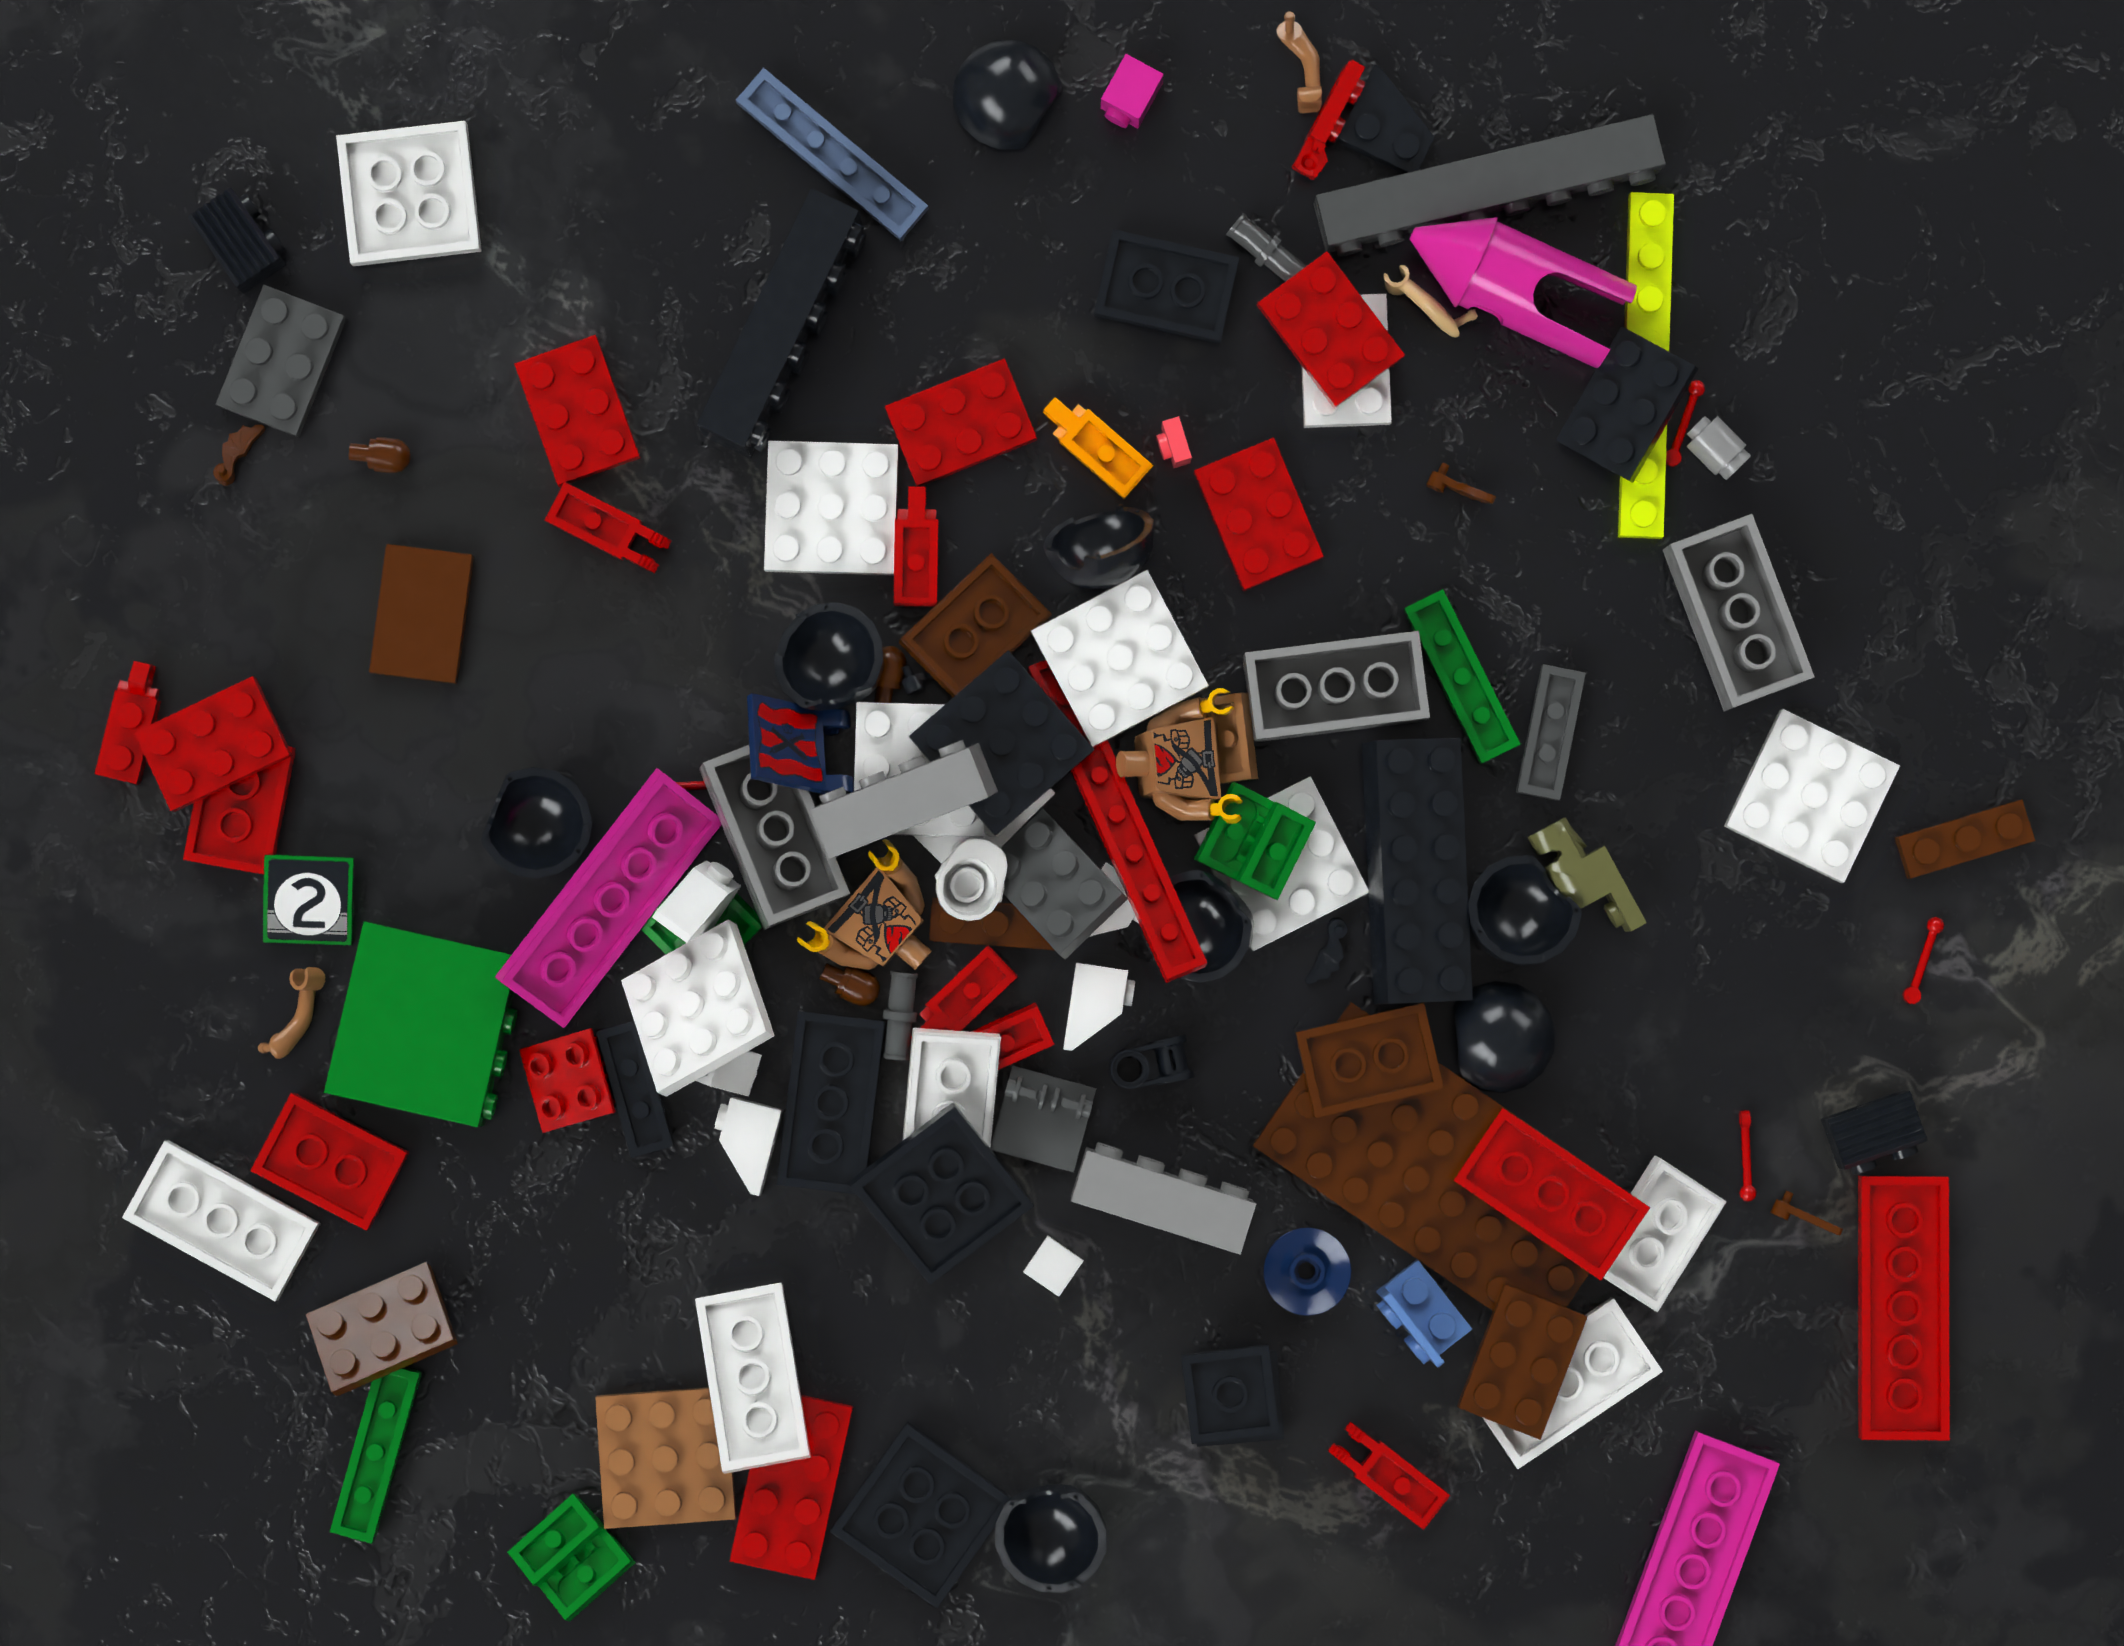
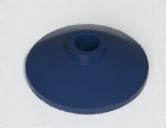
[1263,1227,1351,1316]

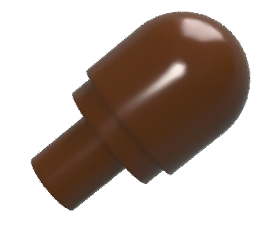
[349,437,411,473]
[874,646,907,703]
[819,963,880,1006]

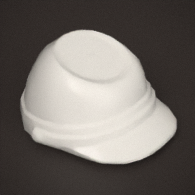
[935,838,1008,921]

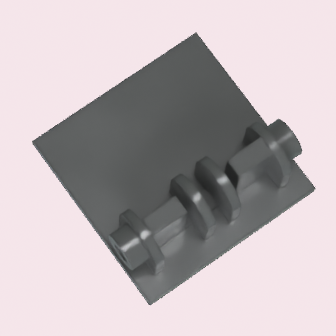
[990,1066,1097,1173]

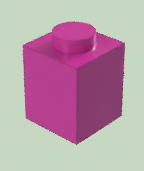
[1100,54,1164,129]

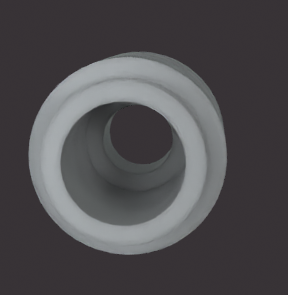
[1686,416,1751,480]

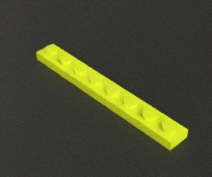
[1618,192,1674,539]

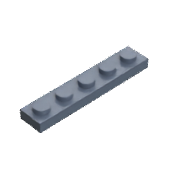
[736,67,929,241]

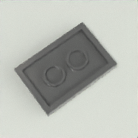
[216,284,347,438]
[1001,808,1128,959]

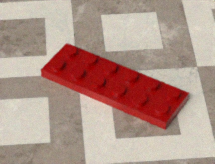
[1858,1175,1950,1441]

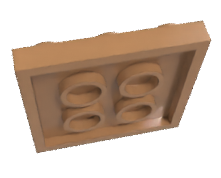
[595,1387,737,1529]

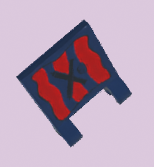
[747,693,854,794]

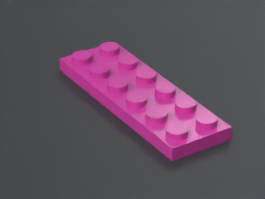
[495,768,721,1028]
[1615,1431,1780,1646]

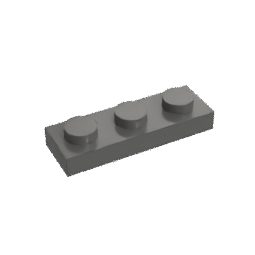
[1516,664,1586,801]

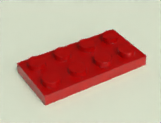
[1453,1108,1651,1281]
[729,1395,853,1580]

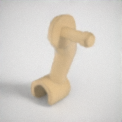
[1384,265,1478,338]

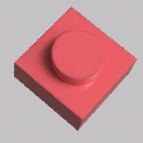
[1156,416,1192,468]

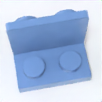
[1376,1259,1472,1368]

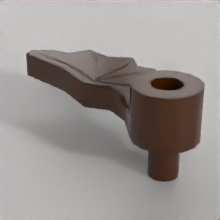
[213,425,266,486]
[1426,463,1496,504]
[1770,1191,1843,1236]

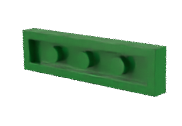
[1403,589,1520,764]
[330,1367,422,1544]

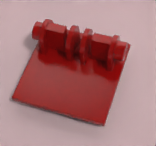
[519,1028,616,1133]

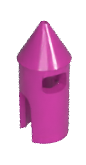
[1410,217,1637,369]

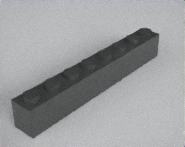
[1313,114,1666,257]

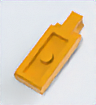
[1043,397,1153,499]

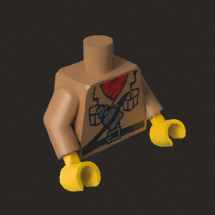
[1116,688,1243,824]
[797,839,932,970]

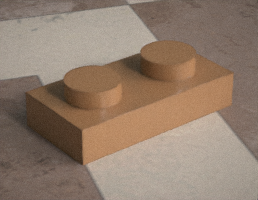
[1202,693,1258,784]

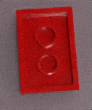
[1257,251,1405,409]
[514,334,641,487]
[885,358,1037,486]
[1193,437,1324,591]
[134,676,293,812]
[183,746,296,875]
[250,1093,410,1231]

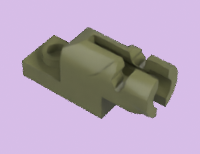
[1528,817,1647,932]

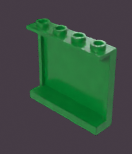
[324,922,518,1127]

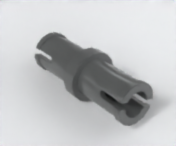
[1226,213,1307,282]
[882,971,918,1060]

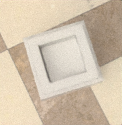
[1023,1235,1084,1297]

